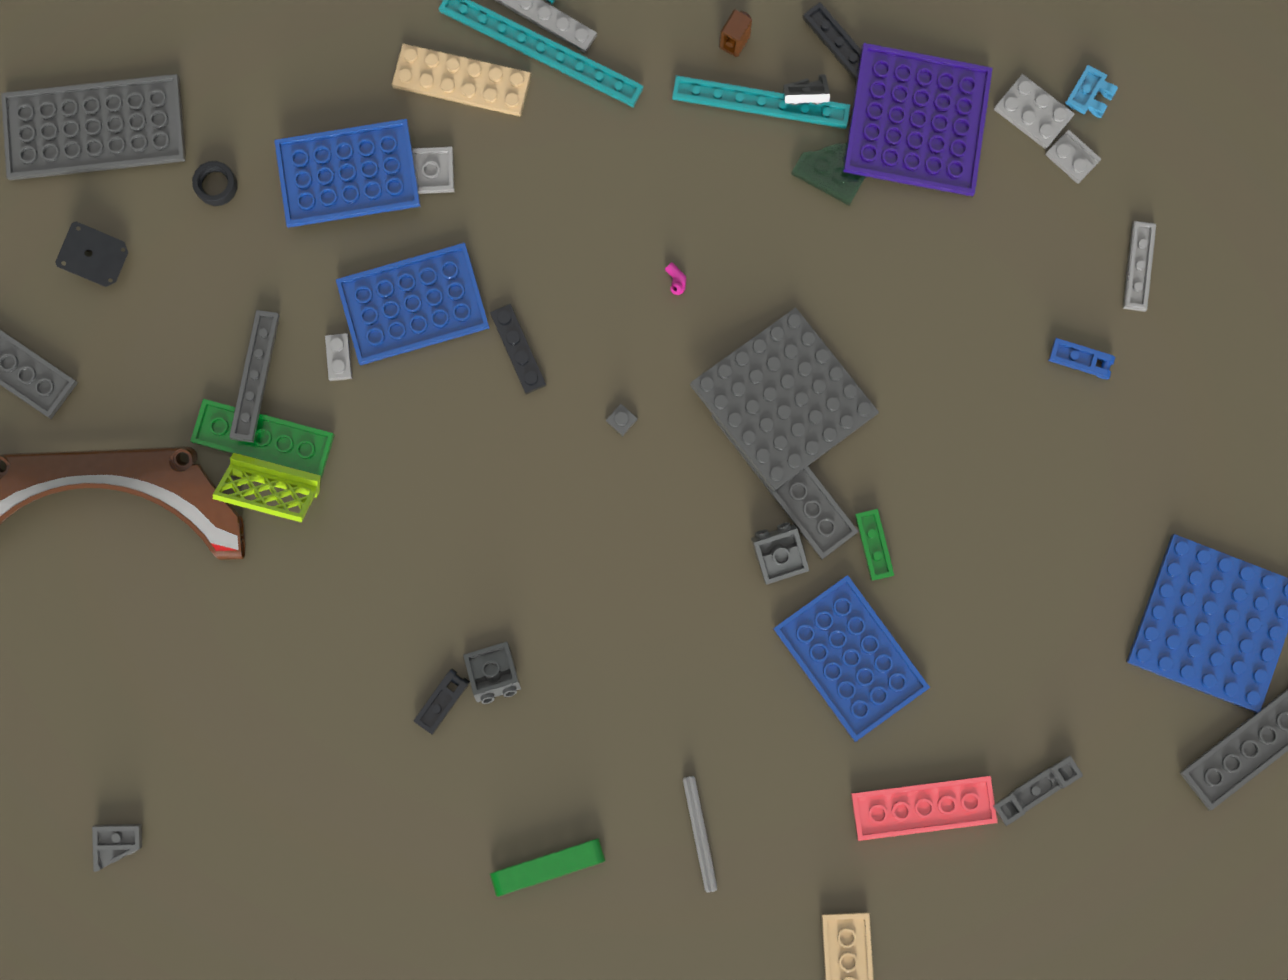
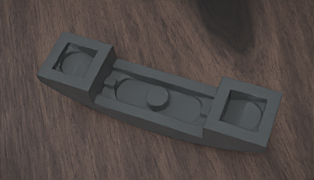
[993,756,1083,826]

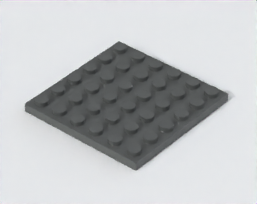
[690,307,879,492]

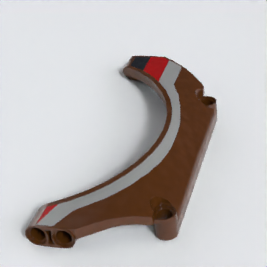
[0,446,245,560]

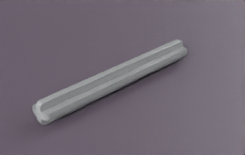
[683,776,717,892]

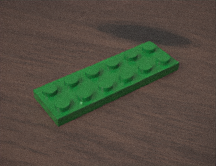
[190,399,335,478]

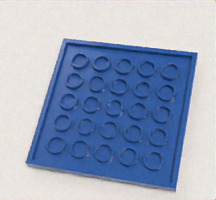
[1126,534,1288,713]

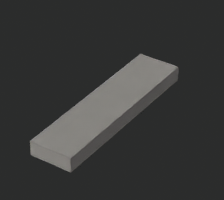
[1123,221,1156,312]

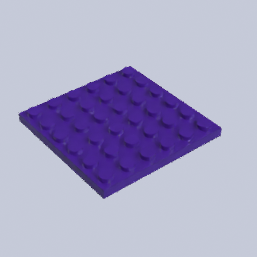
[843,43,993,196]

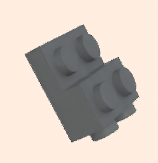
[751,522,810,585]
[463,642,521,704]

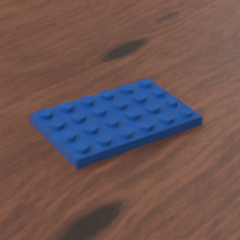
[274,119,421,228]
[336,243,490,365]
[773,575,930,742]

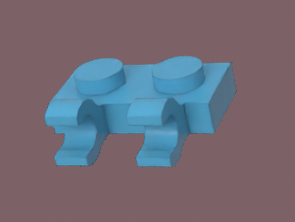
[1065,65,1118,118]

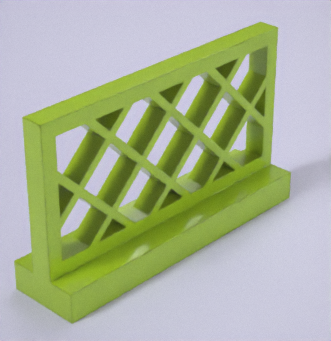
[213,453,321,523]

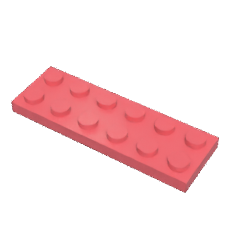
[851,776,998,841]

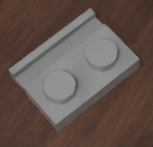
[1045,130,1101,184]

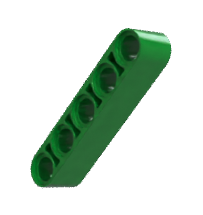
[490,838,606,897]

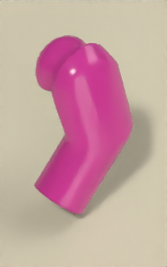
[665,262,687,295]

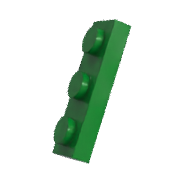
[855,509,894,581]

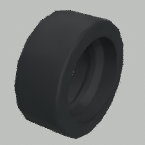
[192,161,237,206]

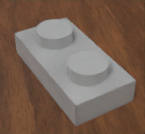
[325,333,353,381]

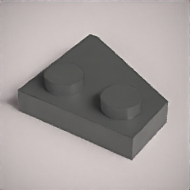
[783,74,830,105]
[92,824,142,872]

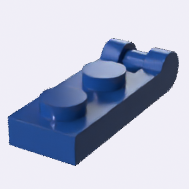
[1048,338,1116,379]

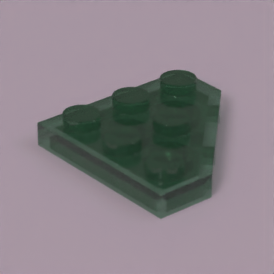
[791,143,866,206]

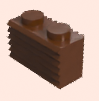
[719,10,752,57]

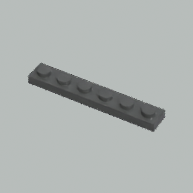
[229,310,280,443]

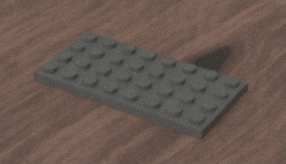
[1,74,186,180]

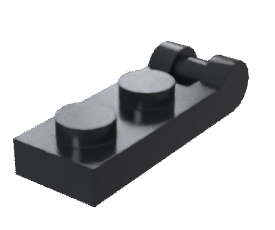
[413,668,470,735]

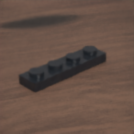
[803,2,861,82]
[490,304,546,394]

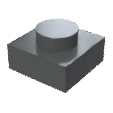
[606,404,638,436]

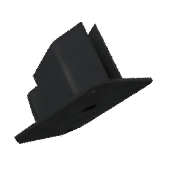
[55,221,128,287]

